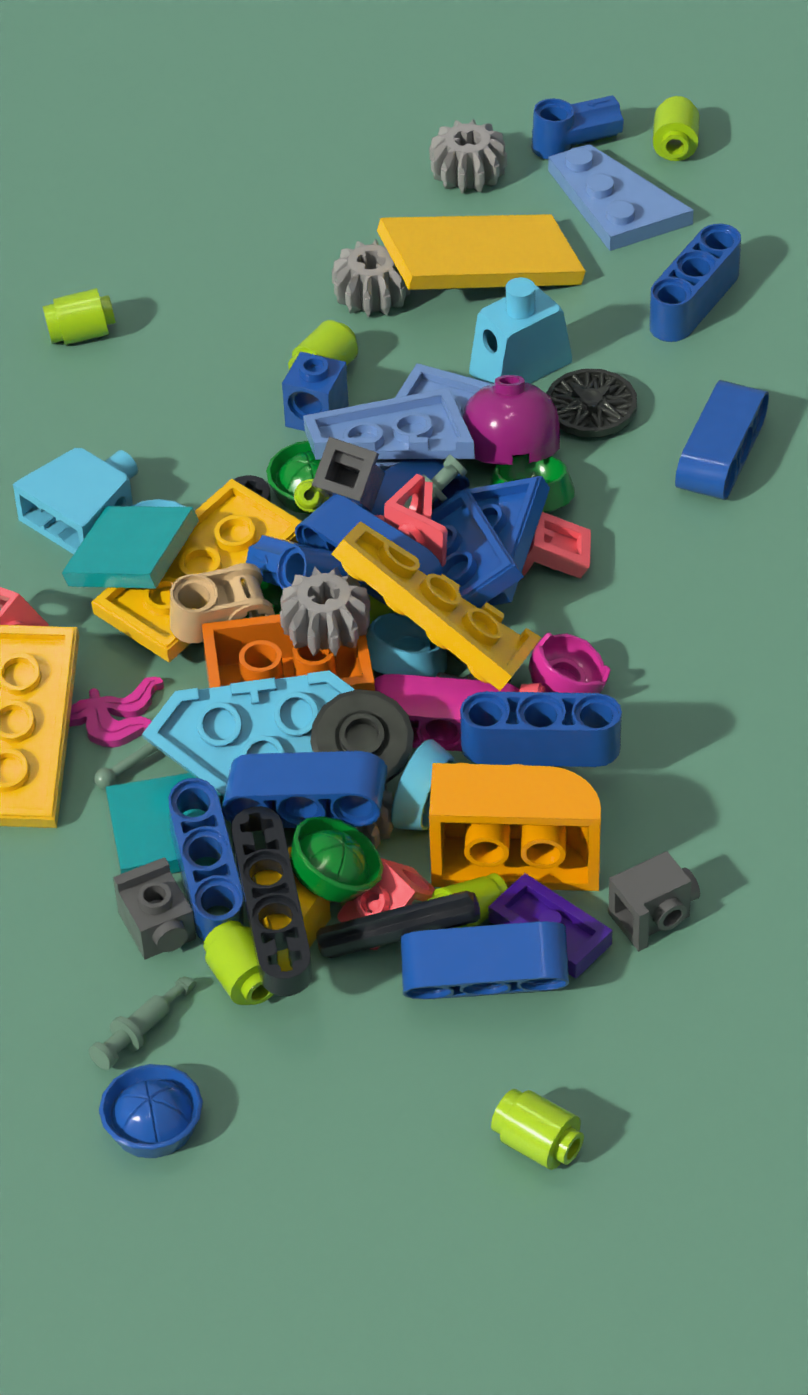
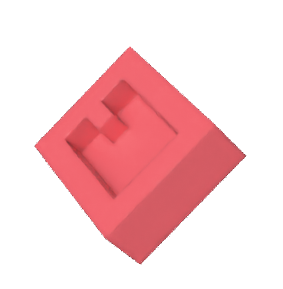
[522,512,591,579]

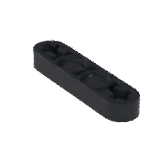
[232,806,312,996]

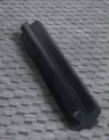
[316,891,480,958]

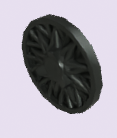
[546,369,637,437]
[310,689,414,784]

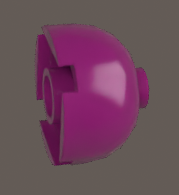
[462,375,560,465]

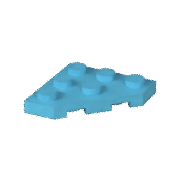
[142,670,355,798]

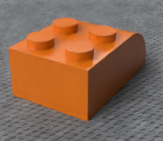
[202,614,375,691]

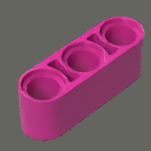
[374,674,519,752]

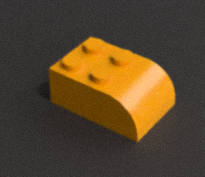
[429,763,601,891]

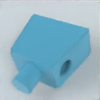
[469,277,572,384]
[13,448,138,555]

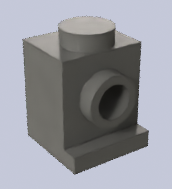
[312,437,385,512]
[608,851,700,952]
[113,857,196,960]

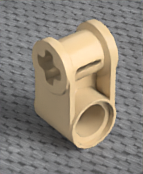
[169,563,275,643]

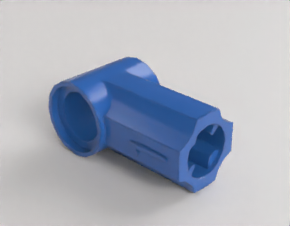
[531,95,624,159]
[246,535,347,589]

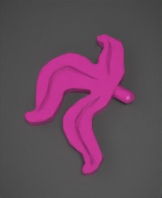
[68,677,164,748]

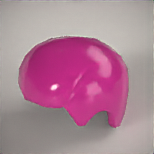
[528,632,611,693]

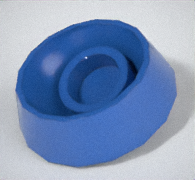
[99,1064,203,1158]

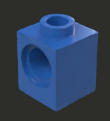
[282,351,349,431]

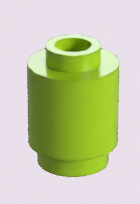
[652,96,700,161]
[42,288,116,345]
[288,320,358,370]
[203,921,273,1005]
[491,1088,584,1170]

